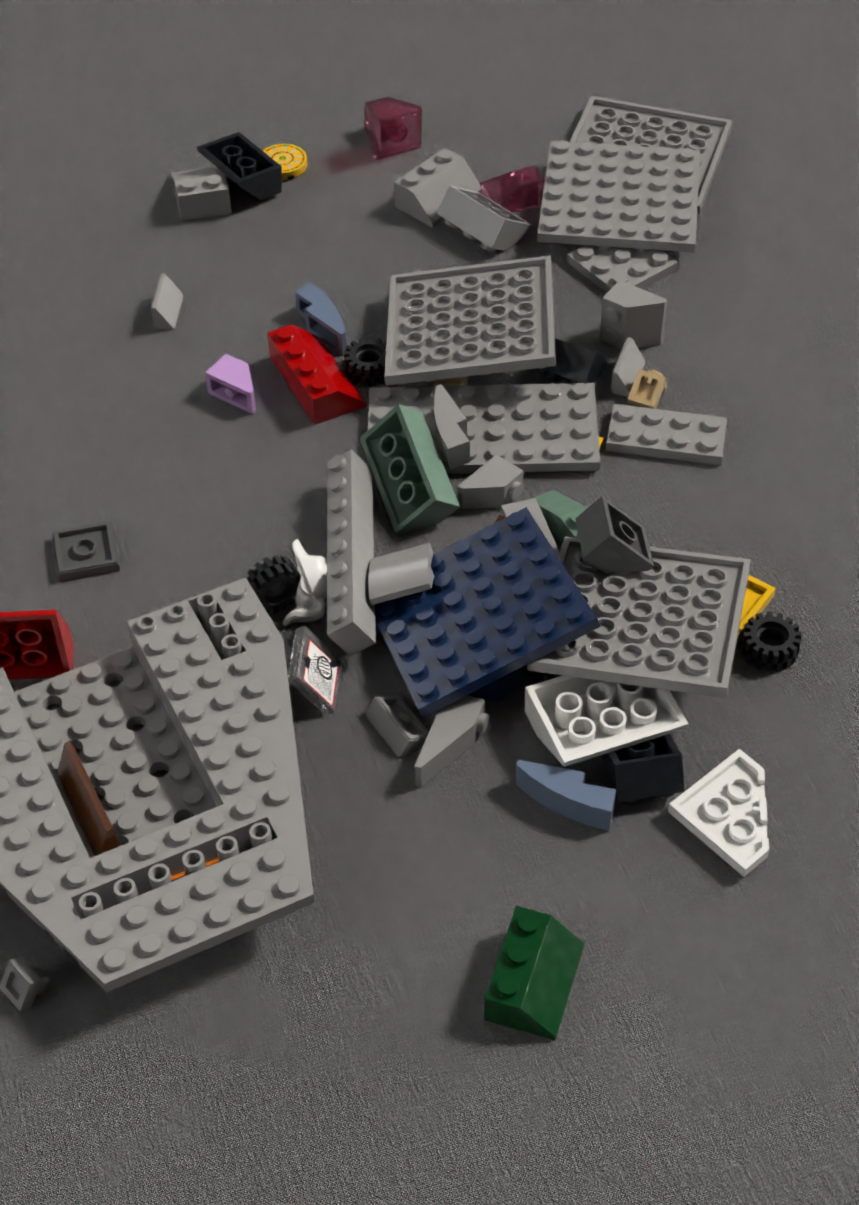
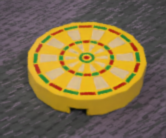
[263,144,308,181]

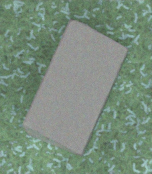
[151,274,183,330]
[611,337,645,397]
[366,695,429,758]

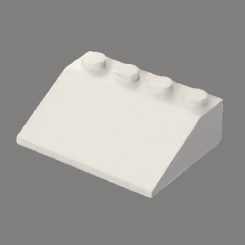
[524,675,689,767]

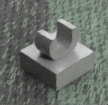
[0,957,49,1011]

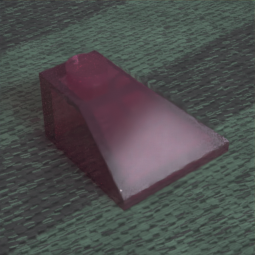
[365,97,422,160]
[479,166,545,212]

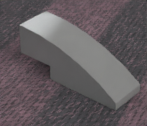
[434,384,470,470]

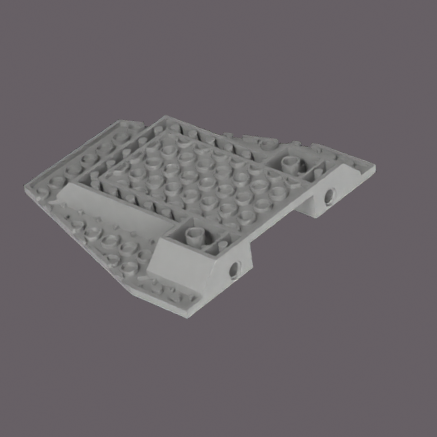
[0,577,315,992]

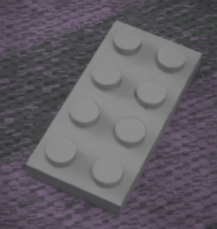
[606,404,727,466]

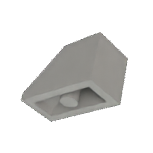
[458,454,524,509]

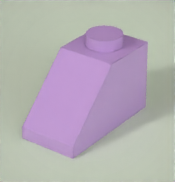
[205,354,256,414]

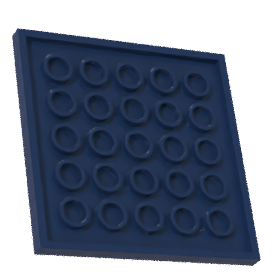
[375,507,601,718]

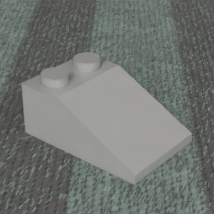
[171,166,232,221]

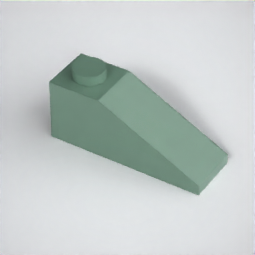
[531,490,587,546]

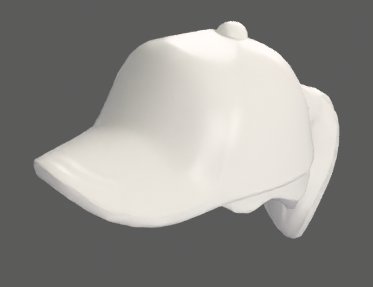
[283,539,327,626]

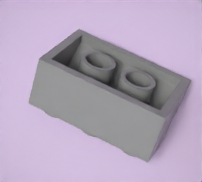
[394,148,482,228]
[437,185,533,252]

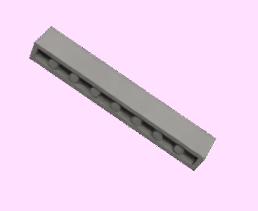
[327,449,376,656]

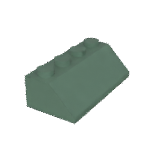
[359,404,460,535]

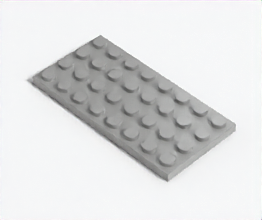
[367,383,601,475]

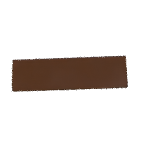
[58,741,121,856]

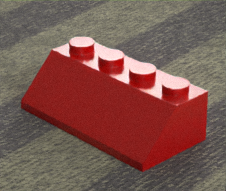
[267,324,366,425]

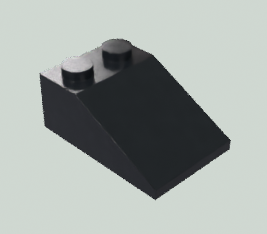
[602,734,685,803]

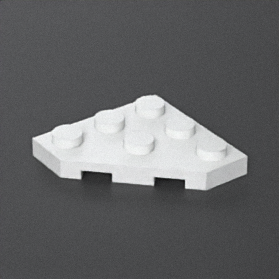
[668,749,769,877]

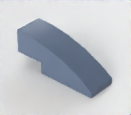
[295,282,346,355]
[516,760,616,831]

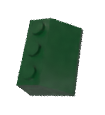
[484,906,584,1041]

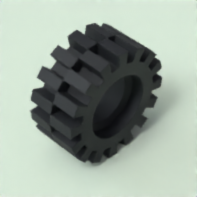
[344,337,387,387]
[244,555,300,614]
[741,612,802,672]

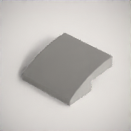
[368,543,434,605]

